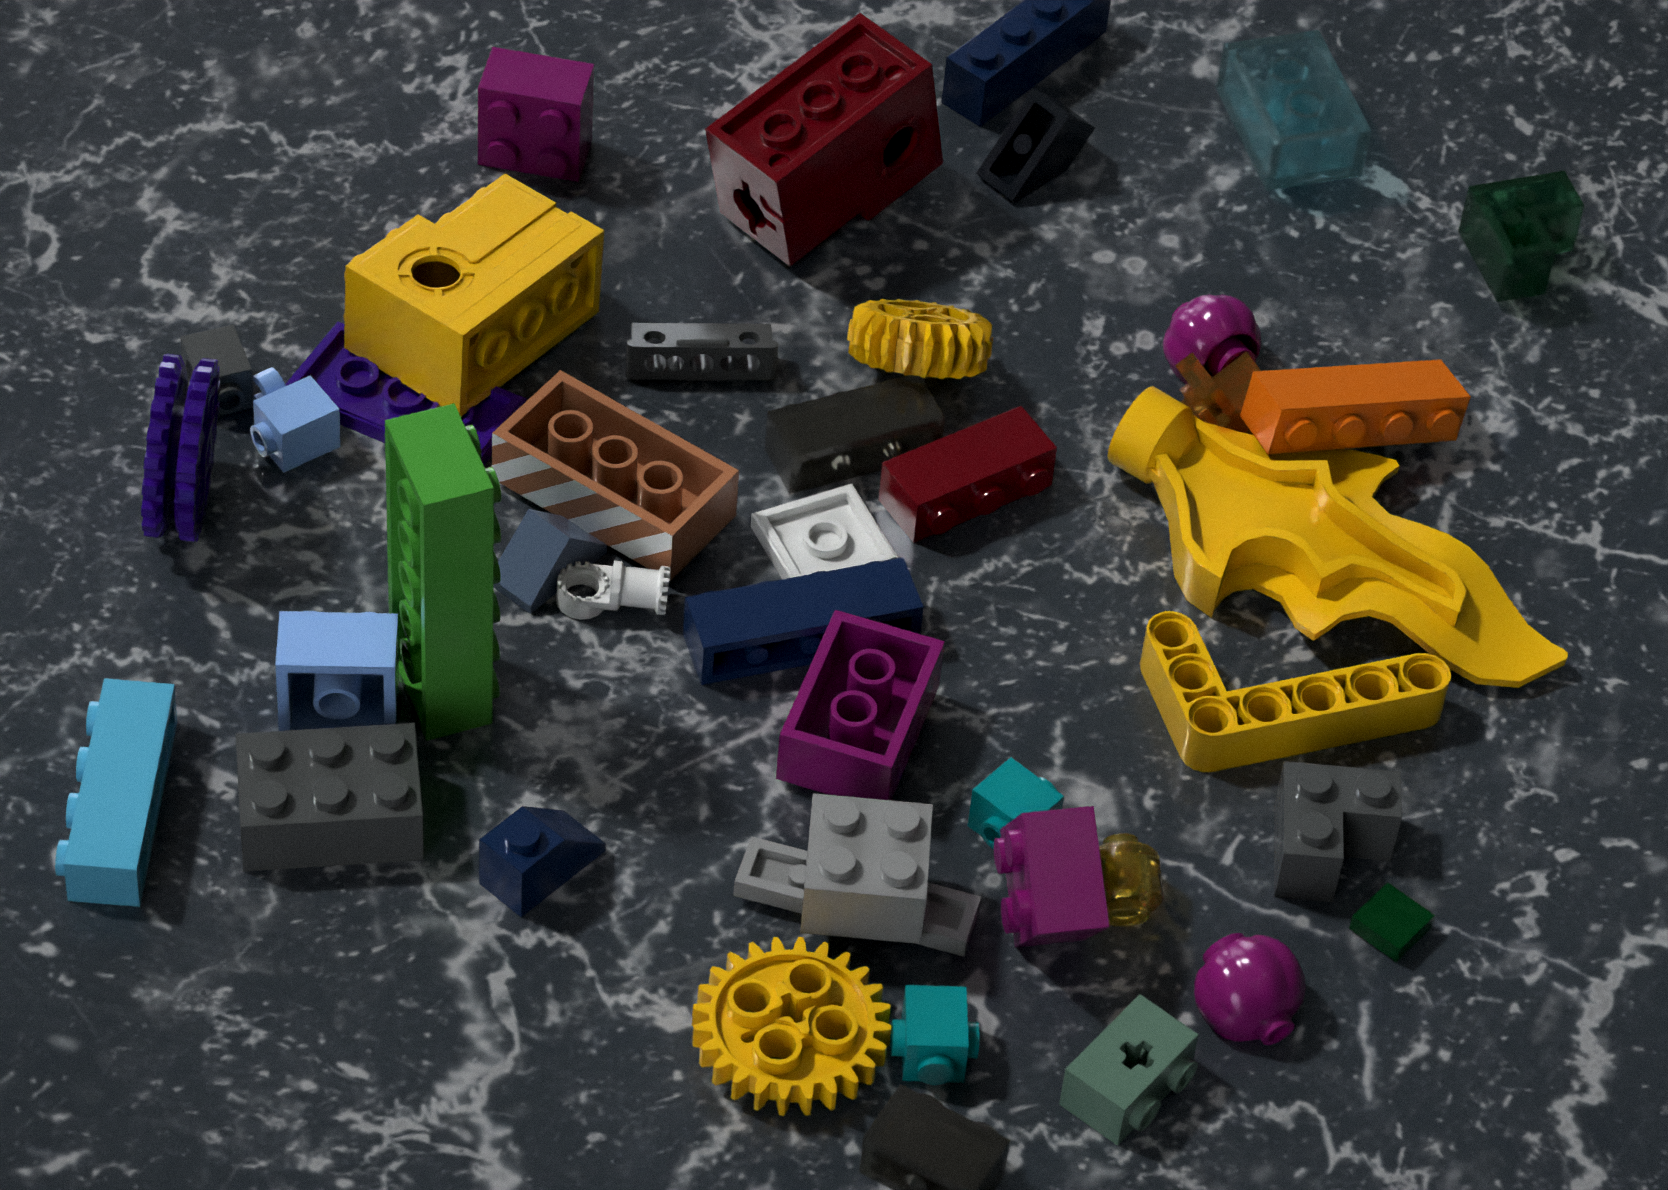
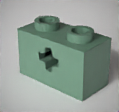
[1059,994,1199,1146]

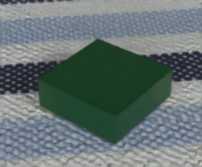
[1349,882,1435,962]

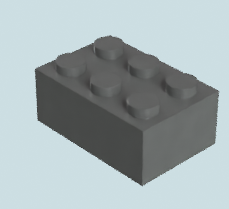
[235,723,423,872]

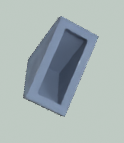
[493,509,607,614]

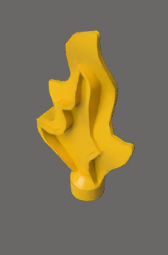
[1107,386,1568,688]

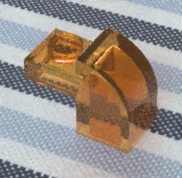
[1175,352,1261,435]

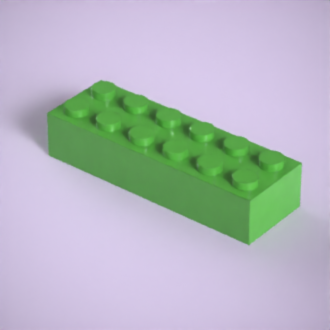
[385,404,501,741]

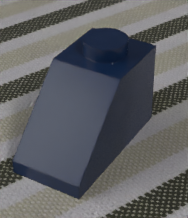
[479,806,606,917]

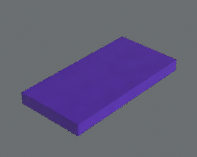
[285,321,527,466]

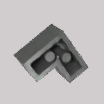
[1274,761,1402,902]

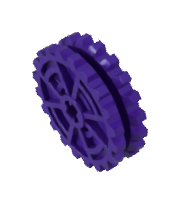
[141,354,220,543]

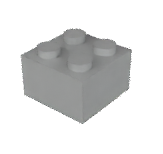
[800,793,933,944]

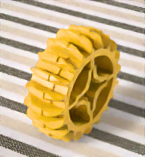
[847,299,993,379]

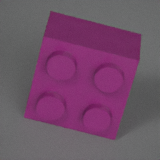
[478,47,594,182]
[994,806,1109,948]

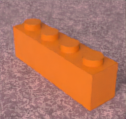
[1240,359,1471,454]

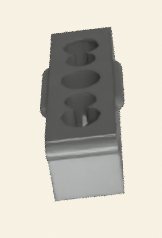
[626,323,778,381]

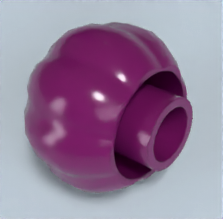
[1163,294,1262,390]
[1194,933,1306,1045]

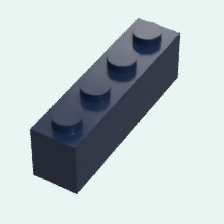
[941,0,1111,127]
[683,557,924,685]

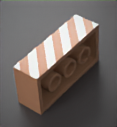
[492,370,739,581]

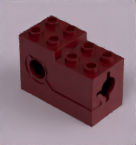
[705,13,943,266]

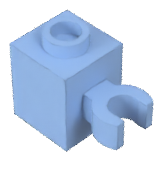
[250,367,341,473]

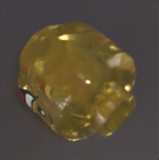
[1099,833,1164,927]

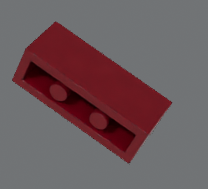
[878,406,1057,543]

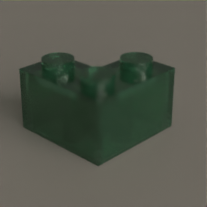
[1458,171,1585,302]

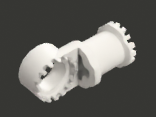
[556,560,670,620]

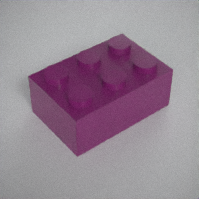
[776,610,945,801]

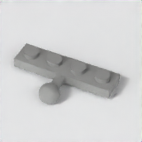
[733,836,981,956]

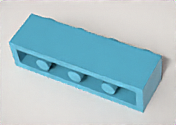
[55,678,178,907]

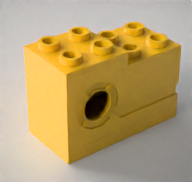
[344,174,604,417]

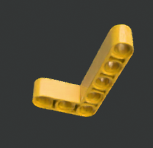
[1140,611,1451,772]

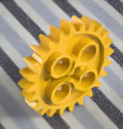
[692,937,892,1116]

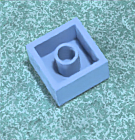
[275,611,399,731]

